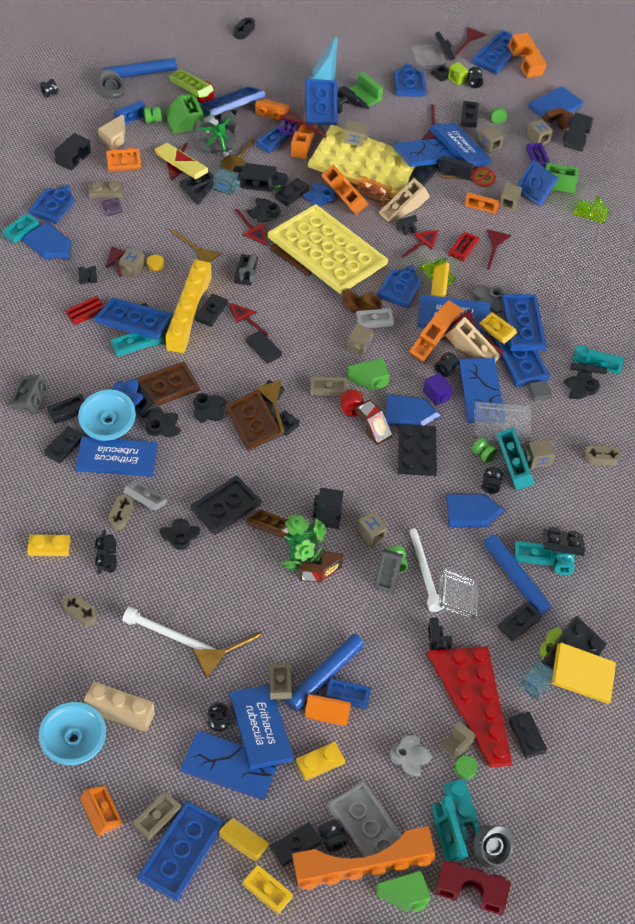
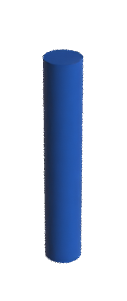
[103,58,177,78]
[483,534,552,615]
[285,634,364,711]

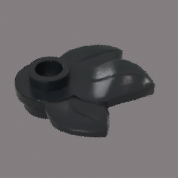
[247,198,281,222]
[564,372,600,399]
[193,393,226,423]
[145,407,181,437]
[160,518,200,550]

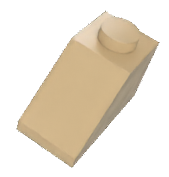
[98,115,125,150]

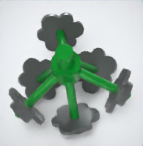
[193,110,237,157]

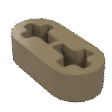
[584,445,621,466]
[108,495,134,530]
[62,594,98,626]

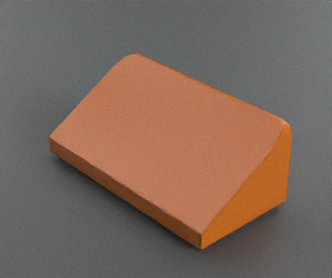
[464,192,499,214]
[305,694,351,726]
[80,785,123,836]

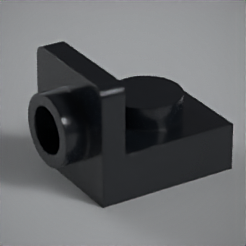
[428,618,453,650]

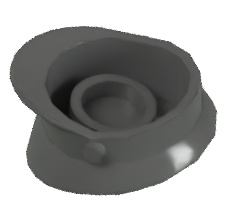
[97,70,125,98]
[473,825,514,868]

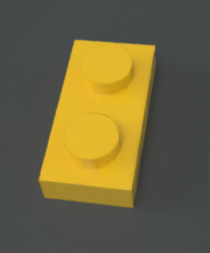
[479,312,517,344]
[27,534,71,556]
[296,742,345,781]
[242,865,293,915]

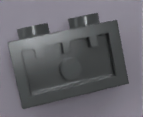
[8,374,49,414]

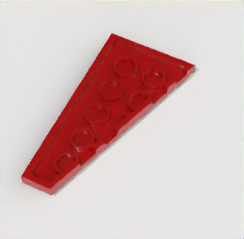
[426,646,512,768]

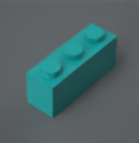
[496,427,535,491]

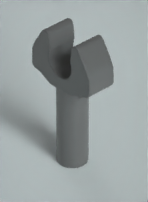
[239,254,257,282]

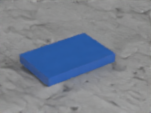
[305,79,337,126]
[528,86,583,124]

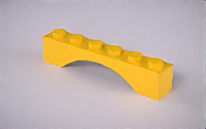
[166,259,211,354]

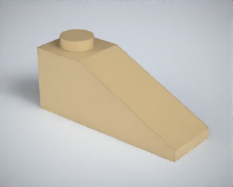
[378,178,430,224]
[445,317,501,363]

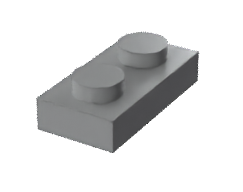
[356,308,394,328]
[123,480,168,511]

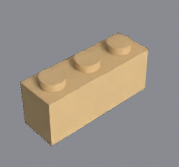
[84,681,155,732]

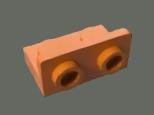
[255,98,291,121]
[106,147,141,172]

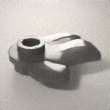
[472,286,504,313]

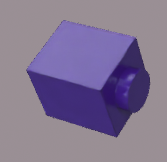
[423,373,453,406]

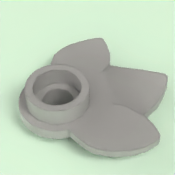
[390,735,432,777]

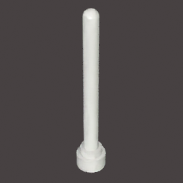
[410,528,445,612]
[122,606,216,650]

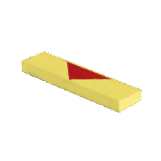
[154,143,208,179]

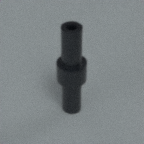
[570,363,607,374]

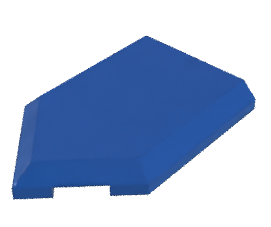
[394,63,427,97]
[28,184,75,224]
[23,222,71,260]
[377,265,422,308]
[385,394,441,426]
[446,494,505,528]

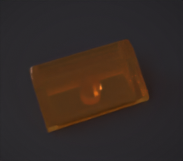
[356,176,392,206]

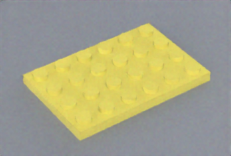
[308,125,416,198]
[268,204,388,294]

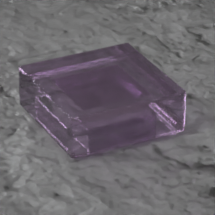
[101,197,123,216]

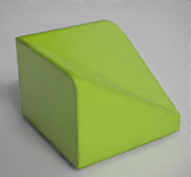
[448,62,468,86]

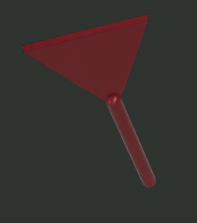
[454,27,487,56]
[422,104,438,140]
[279,112,327,137]
[487,229,511,270]
[453,309,503,354]

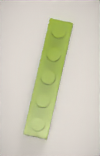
[169,69,213,98]

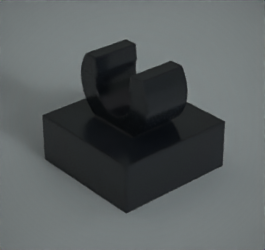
[396,215,418,235]
[275,410,300,436]

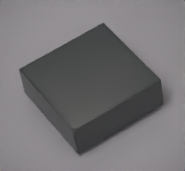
[529,381,552,401]

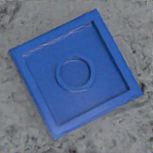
[517,160,559,206]

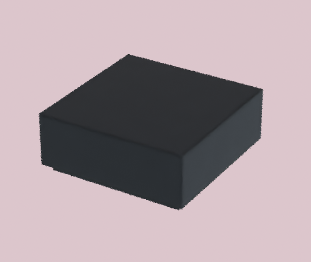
[431,64,449,82]

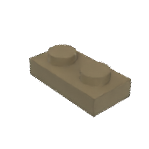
[89,182,123,199]
[310,376,348,396]
[269,663,292,700]
[132,791,181,841]

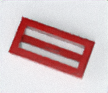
[448,231,479,262]
[66,296,105,325]

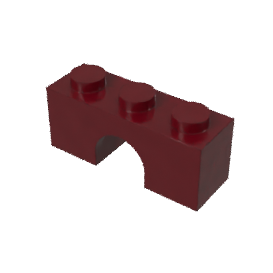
[434,860,511,916]

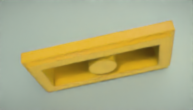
[431,262,450,297]
[219,818,270,863]

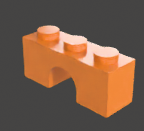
[508,32,547,78]
[321,164,368,215]

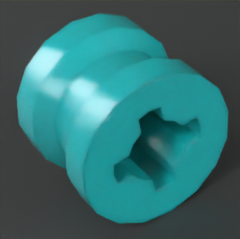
[554,552,575,575]

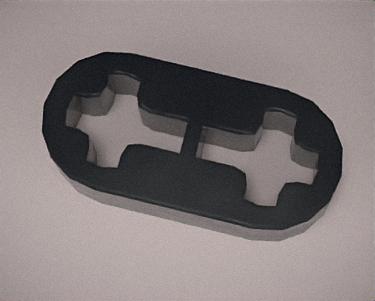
[234,17,255,40]

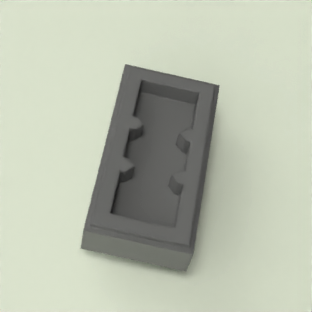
[374,549,403,593]

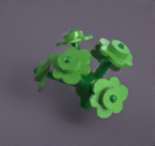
[280,514,326,571]

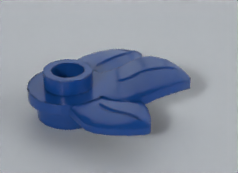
[303,182,336,206]
[112,379,143,406]

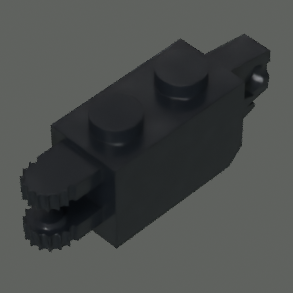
[230,163,288,192]

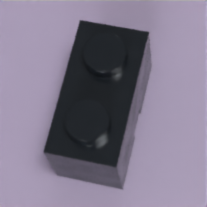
[563,112,593,152]
[54,133,91,171]
[313,488,344,529]

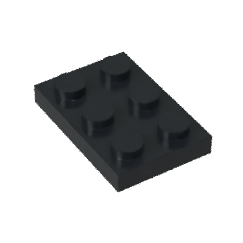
[398,424,437,476]
[190,475,261,535]
[541,616,607,672]

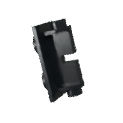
[95,530,117,574]

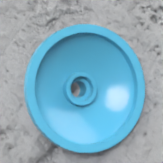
[78,390,136,441]
[39,702,106,765]

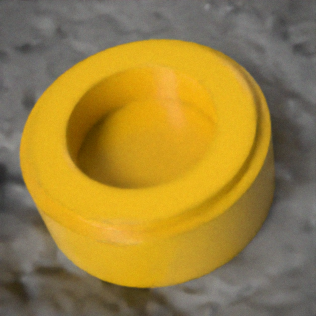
[147,255,164,271]

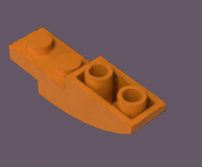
[408,300,463,363]

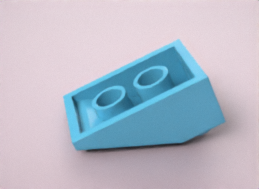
[310,37,338,80]

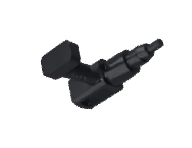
[337,86,370,114]

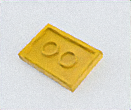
[551,643,616,703]

